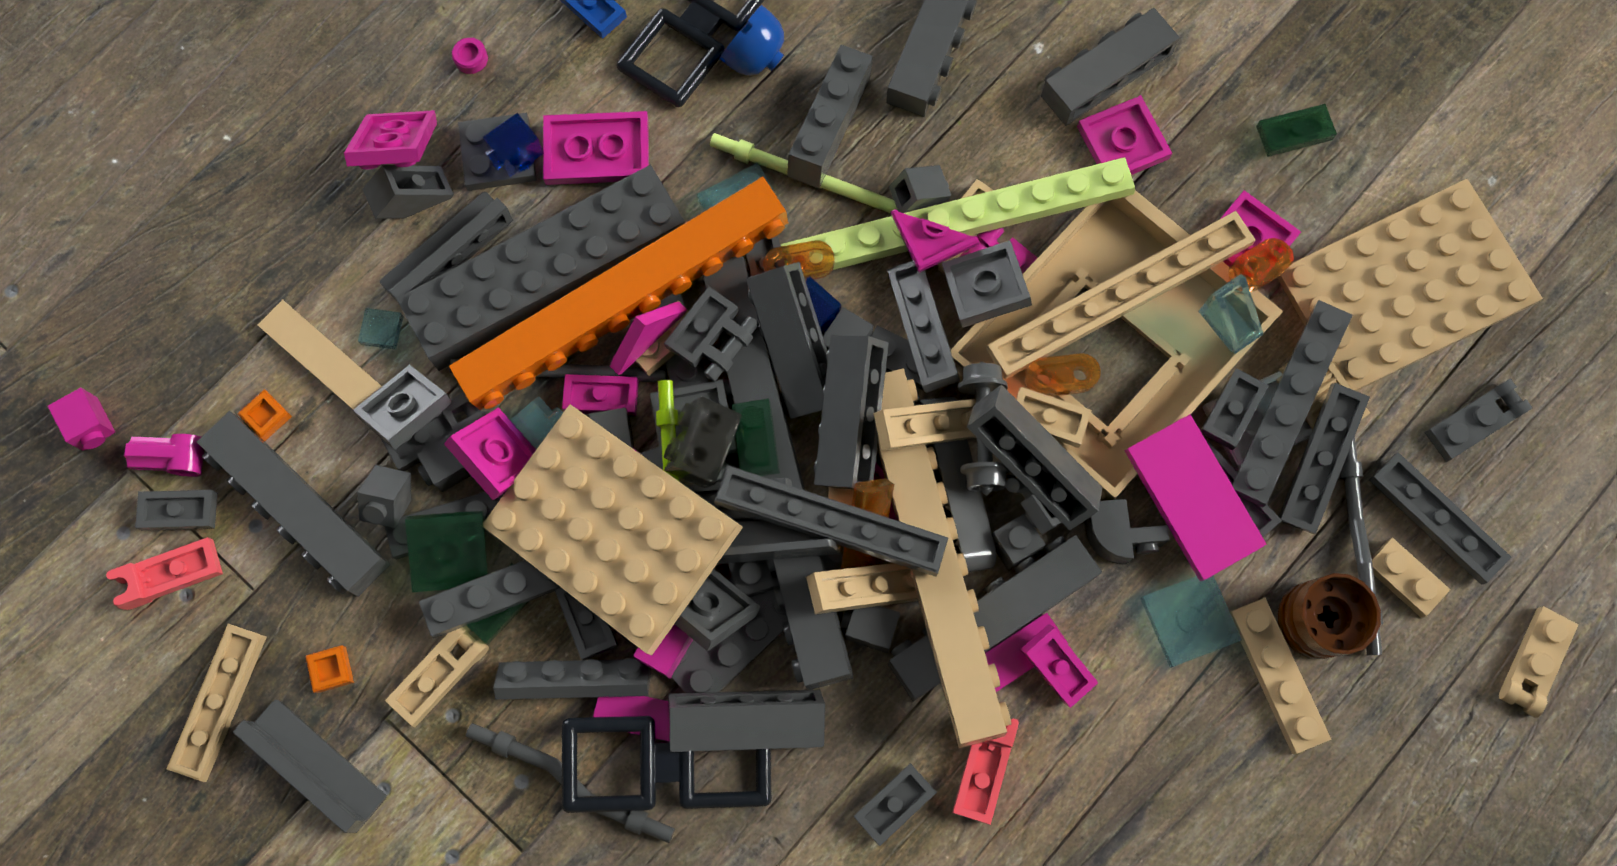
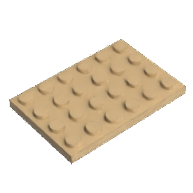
[1275,178,1543,391]
[481,404,743,655]

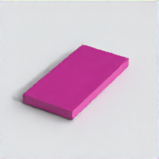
[1124,414,1267,581]

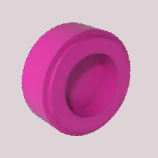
[452,38,488,74]

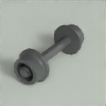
[958,361,1010,496]

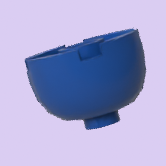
[720,5,784,76]

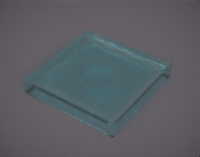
[1140,575,1242,668]

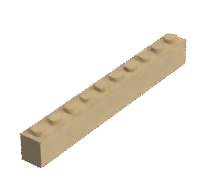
[877,368,1011,748]

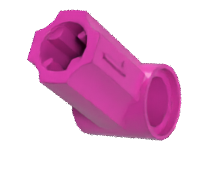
[124,434,205,477]

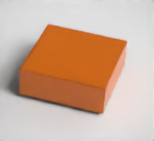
[237,389,292,441]
[305,645,354,693]

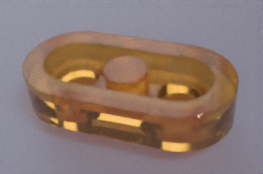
[1229,238,1294,292]
[763,240,835,281]
[1025,353,1101,397]

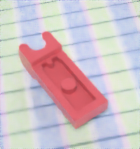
[106,537,223,610]
[952,718,1019,825]

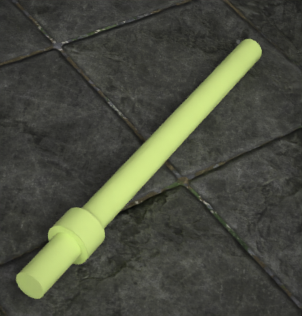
[710,133,898,213]

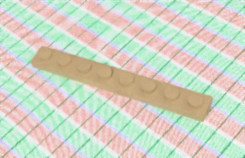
[986,211,1256,380]

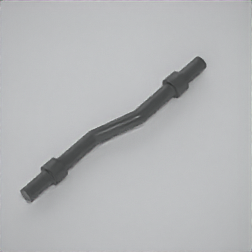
[1340,437,1383,655]
[466,723,675,843]

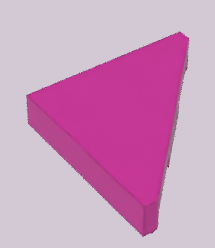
[890,209,979,273]
[610,301,688,375]

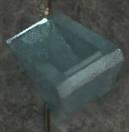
[1198,274,1264,354]

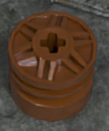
[1278,573,1381,659]

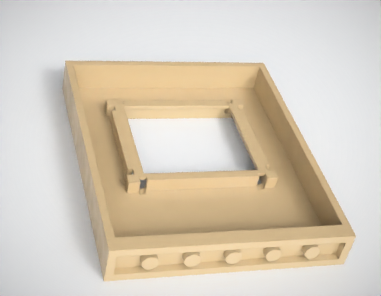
[951,190,1283,501]

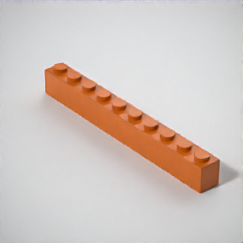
[449,176,789,410]

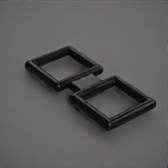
[616,0,764,107]
[562,716,772,813]

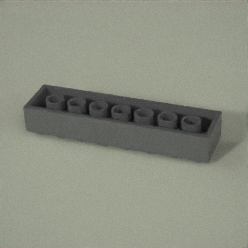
[396,164,685,371]

